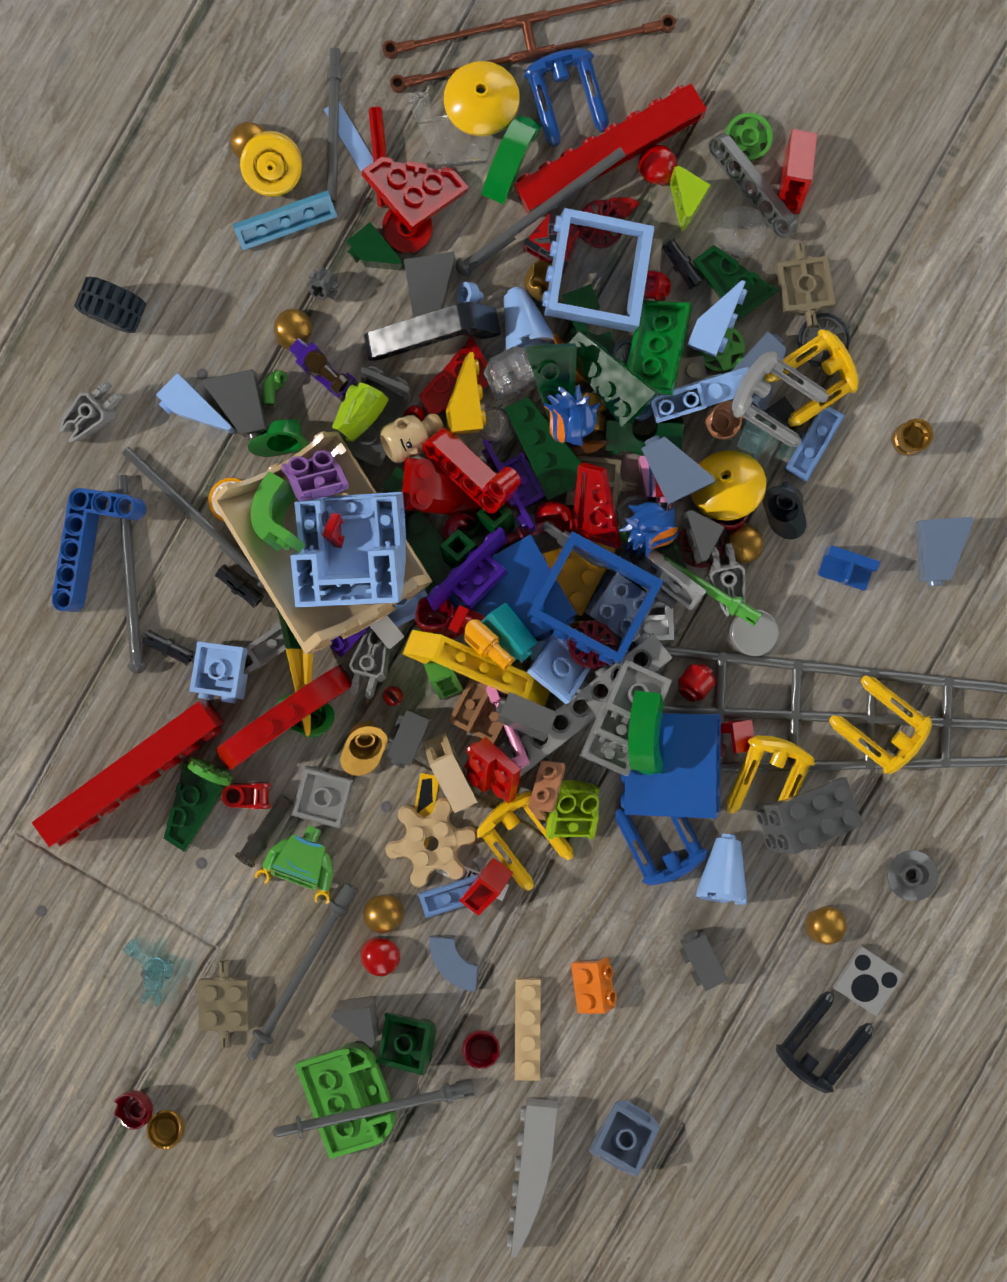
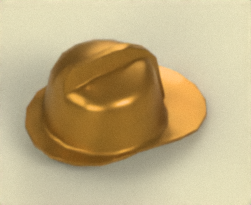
[340,719,388,776]

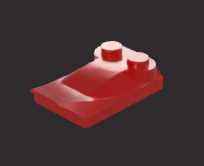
[402,458,482,517]

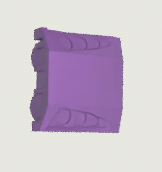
[282,450,349,501]

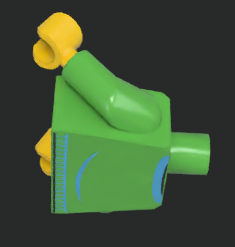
[255,826,333,904]

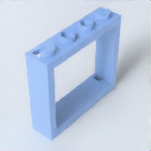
[542,208,654,332]

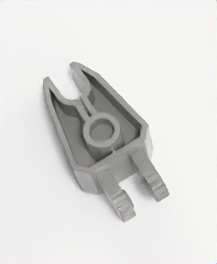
[60,381,122,443]
[706,543,745,616]
[349,627,391,699]

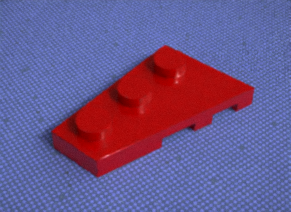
[419,337,497,415]
[572,462,621,549]

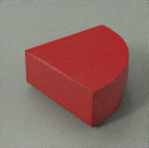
[604,197,640,220]
[322,513,345,549]

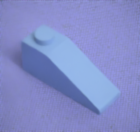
[156,373,236,434]

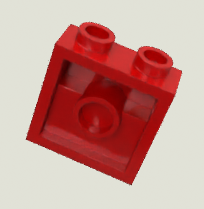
[464,737,521,804]

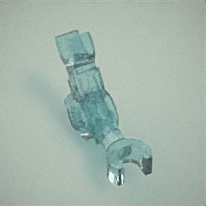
[122,938,173,1006]

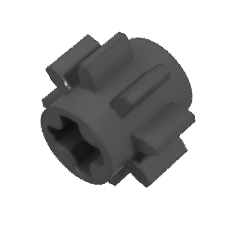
[307,267,340,301]

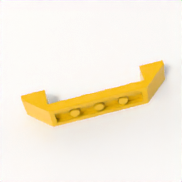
[402,630,550,707]

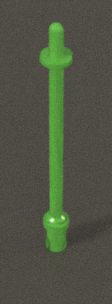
[618,526,762,627]

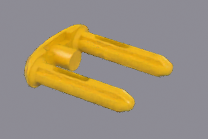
[764,329,859,427]
[829,675,932,774]
[726,735,815,814]
[477,791,574,891]

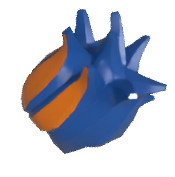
[544,385,600,446]
[618,502,678,558]

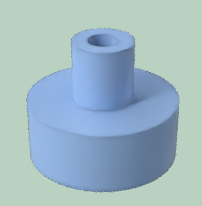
[457,282,483,303]

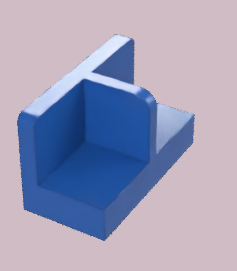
[818,545,880,591]

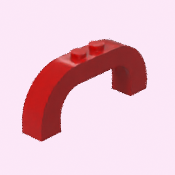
[215,664,352,771]

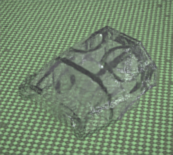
[484,347,537,408]

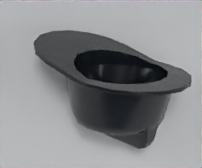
[762,481,807,540]

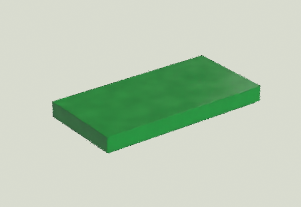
[626,300,692,395]

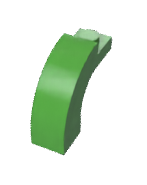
[251,471,306,553]

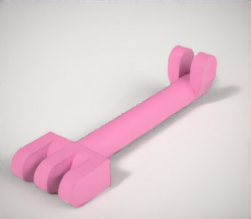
[486,686,530,769]

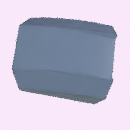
[589,1100,660,1176]

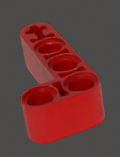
[422,428,521,513]

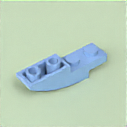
[651,366,749,423]

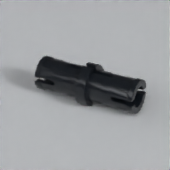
[661,238,704,290]
[215,564,264,608]
[142,629,195,666]

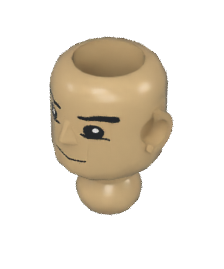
[380,414,444,463]

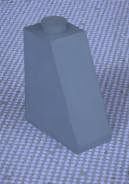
[732,332,787,411]
[641,435,715,505]
[915,517,973,586]

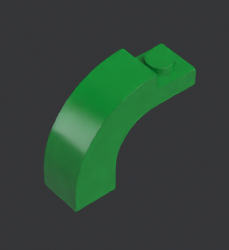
[481,115,542,205]
[628,690,664,775]

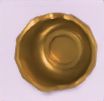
[230,121,266,159]
[524,260,562,302]
[274,308,312,350]
[725,523,764,564]
[363,895,405,933]
[805,906,847,945]
[146,1110,185,1150]

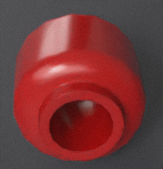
[677,664,715,702]

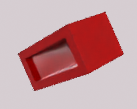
[459,858,513,916]

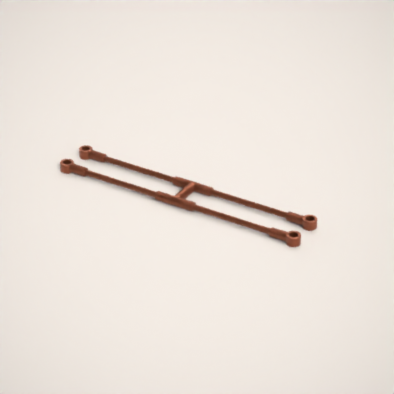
[383,0,676,93]

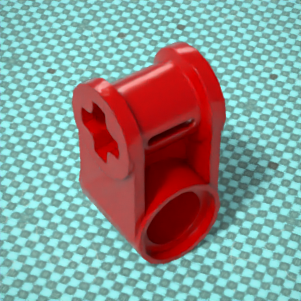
[221,782,271,809]

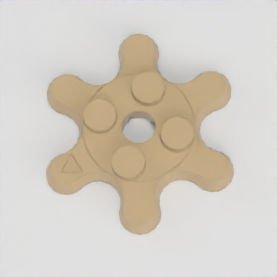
[385,798,477,888]

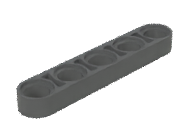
[709,133,798,239]

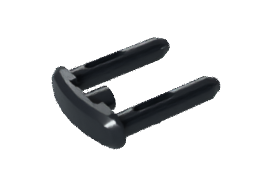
[776,991,873,1093]

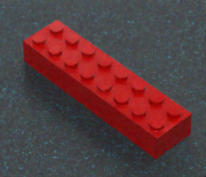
[31,700,226,848]

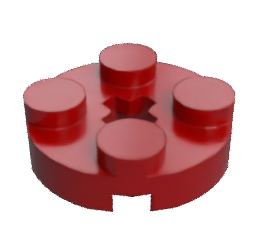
[382,209,433,255]

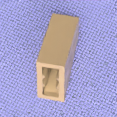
[423,732,477,813]

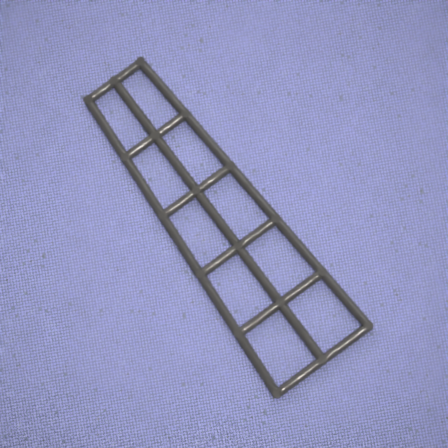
[641,645,1007,772]

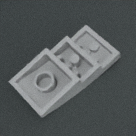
[580,659,672,776]

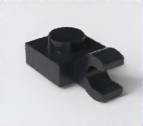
[764,397,804,438]

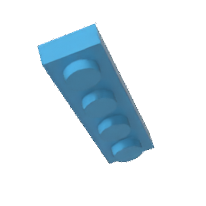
[233,190,337,250]

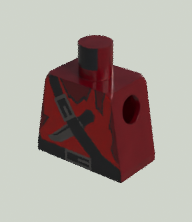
[523,207,580,274]

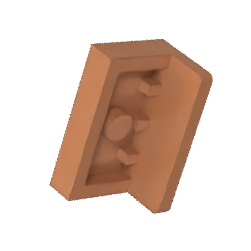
[528,760,566,820]

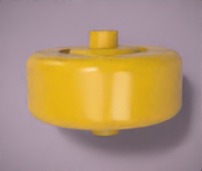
[240,131,302,197]

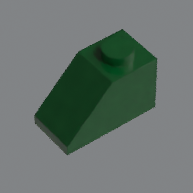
[347,222,404,270]

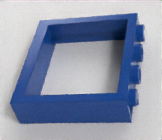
[526,531,663,666]

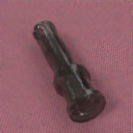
[235,794,294,868]

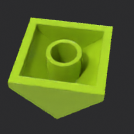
[669,166,710,231]

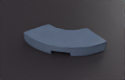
[429,936,478,992]

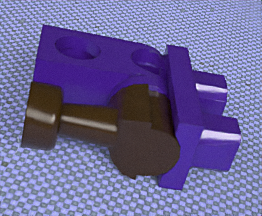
[289,338,358,402]

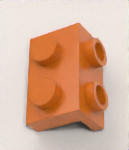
[571,957,617,1014]

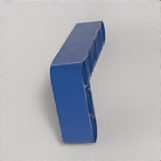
[52,488,146,612]

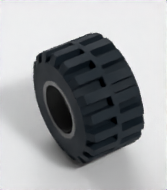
[74,277,147,333]

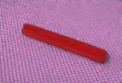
[369,106,389,208]

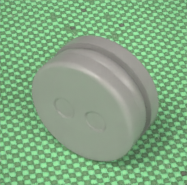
[729,609,779,656]

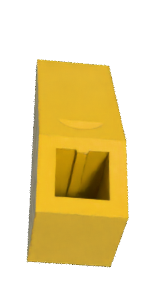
[446,352,486,435]

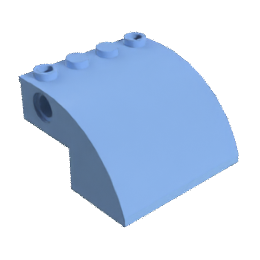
[290,492,406,607]

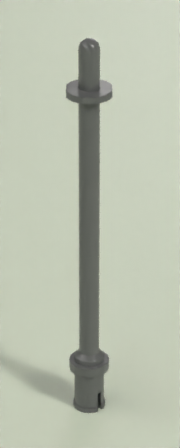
[247,882,358,1060]
[273,1080,475,1139]

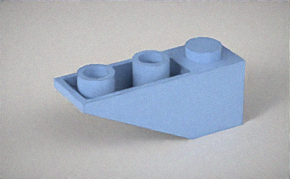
[687,281,748,358]

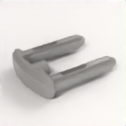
[732,351,828,447]

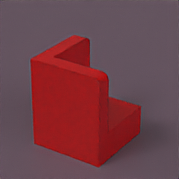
[721,719,754,753]

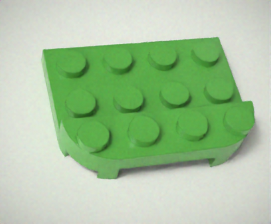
[295,1042,396,1159]

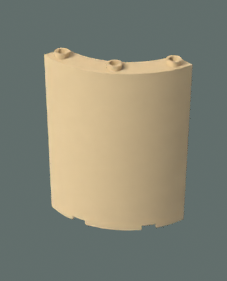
[211,431,433,654]

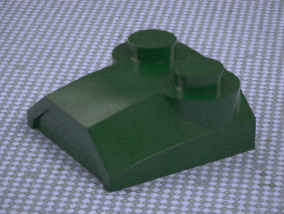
[376,1012,436,1075]

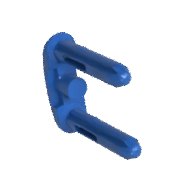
[524,49,609,147]
[615,809,708,886]

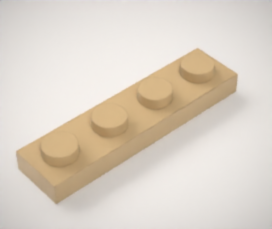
[515,977,541,1081]

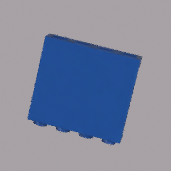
[449,534,578,641]
[621,713,721,819]

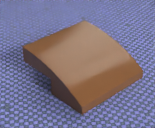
[448,678,508,745]

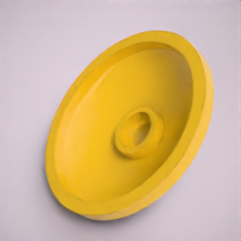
[444,61,519,136]
[691,450,766,521]

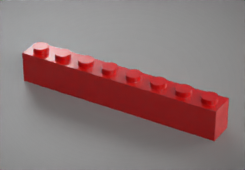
[514,83,707,214]

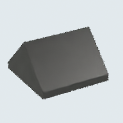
[681,510,724,564]
[330,996,379,1048]

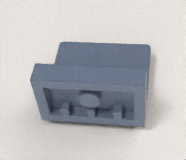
[583,570,657,639]

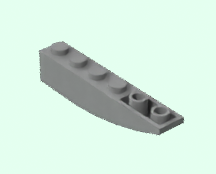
[506,1098,557,1258]

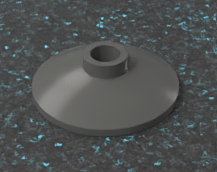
[887,850,938,901]

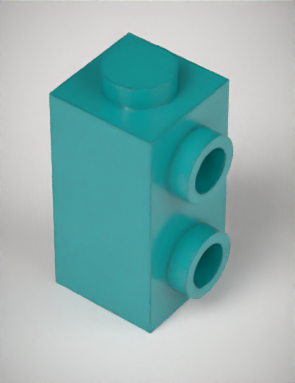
[481,602,538,662]

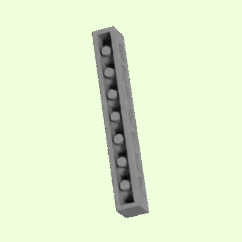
[498,633,672,777]

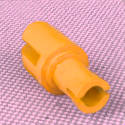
[464,619,515,671]

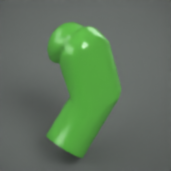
[263,370,288,405]

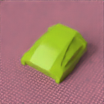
[332,382,389,442]
[546,780,599,839]

